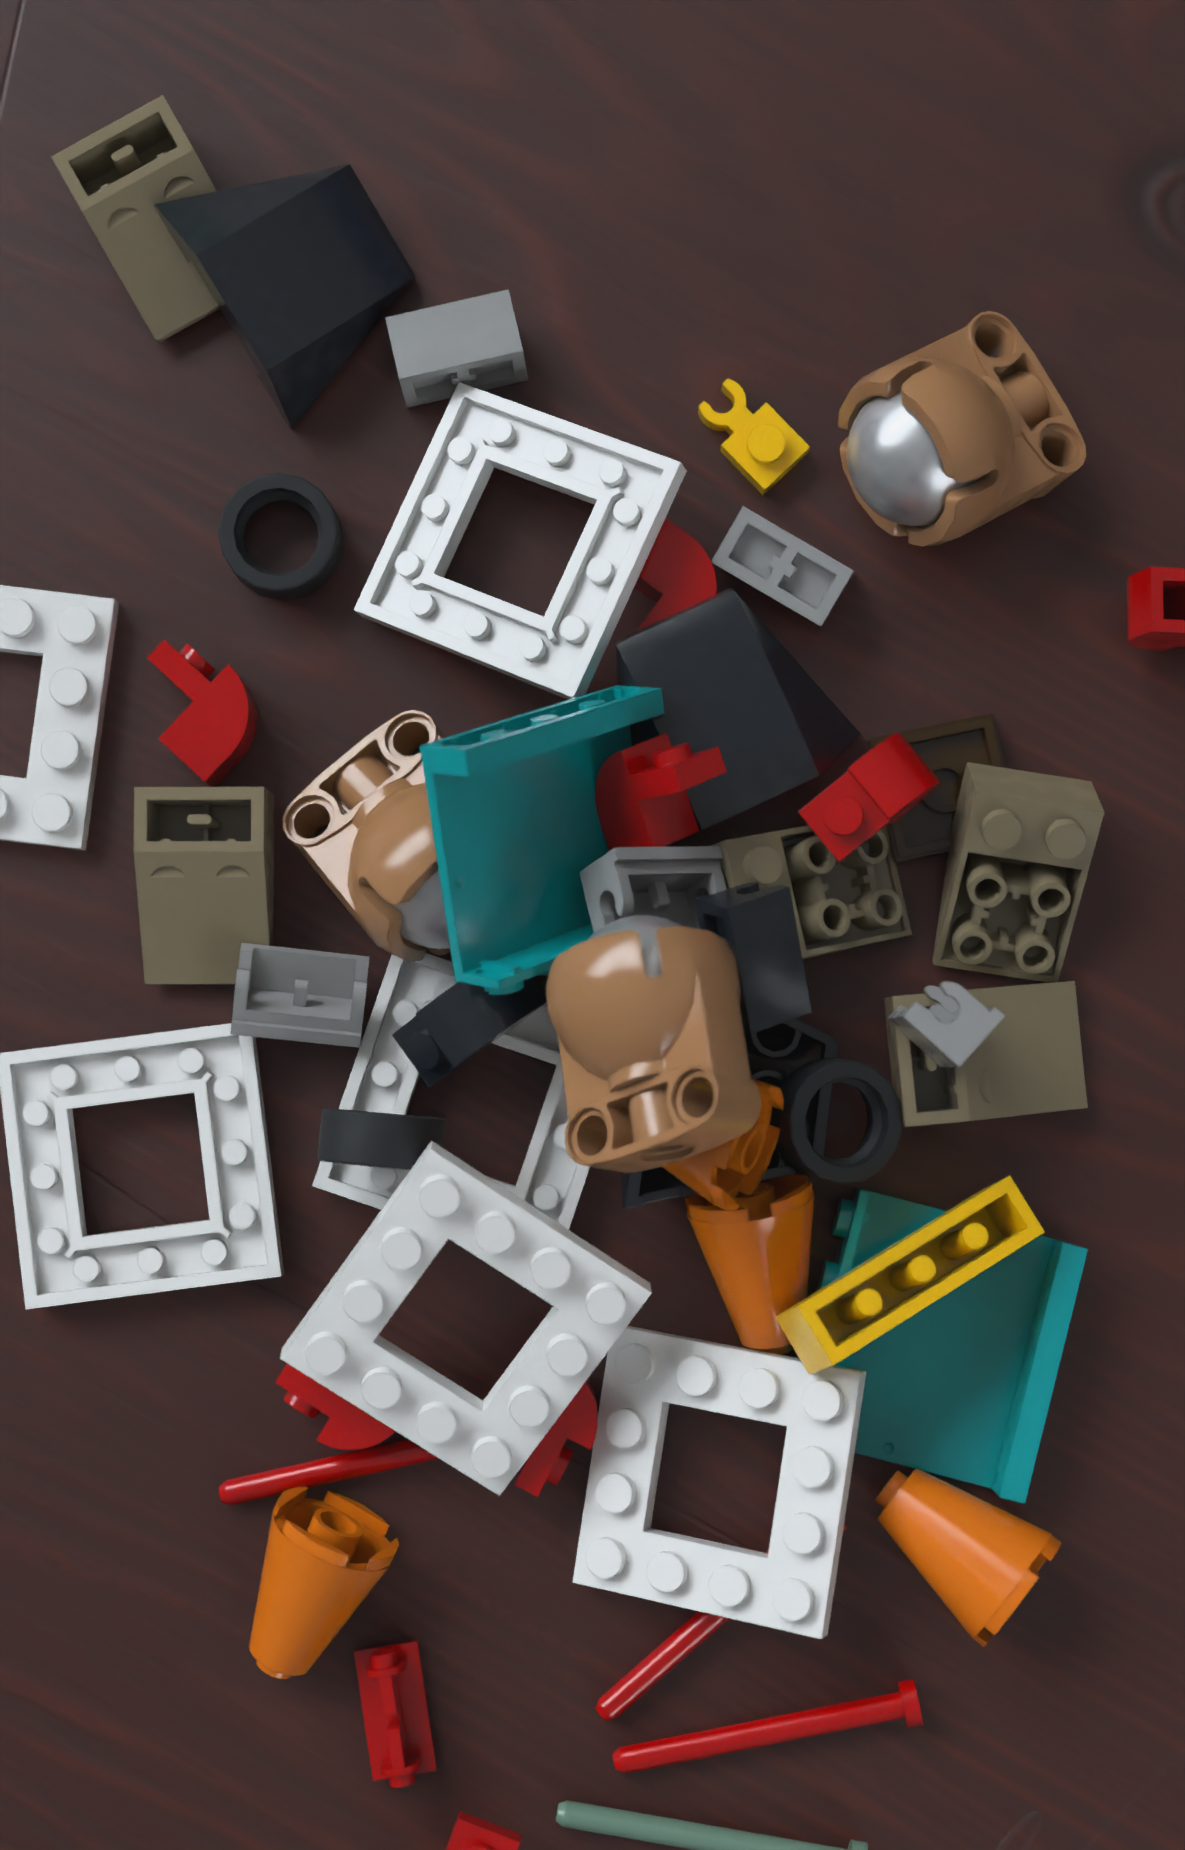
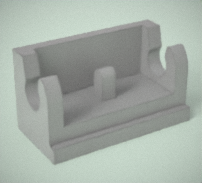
[385,289,528,408]
[711,506,855,626]
[579,846,727,933]
[230,943,370,1048]
[887,982,1005,1067]

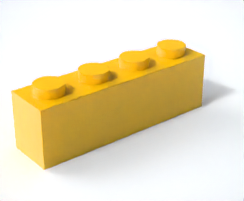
[775,1175,1045,1375]

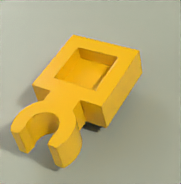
[698,378,810,495]

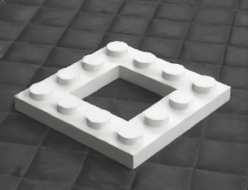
[354,382,687,700]
[0,585,119,851]
[312,953,590,1230]
[0,1023,284,1310]
[280,1141,652,1496]
[573,1326,866,1639]

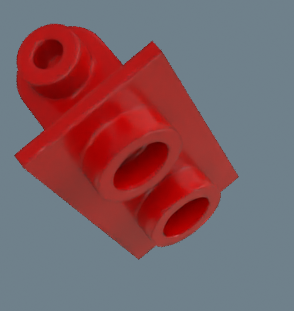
[354,1640,437,1788]

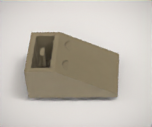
[51,95,220,344]
[932,762,1105,983]
[134,787,274,985]
[705,825,912,959]
[884,981,1088,1127]

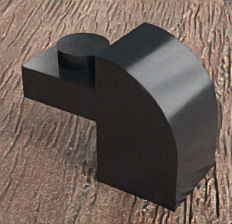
[392,977,547,1088]

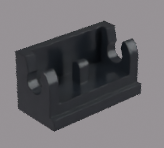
[694,882,812,1034]

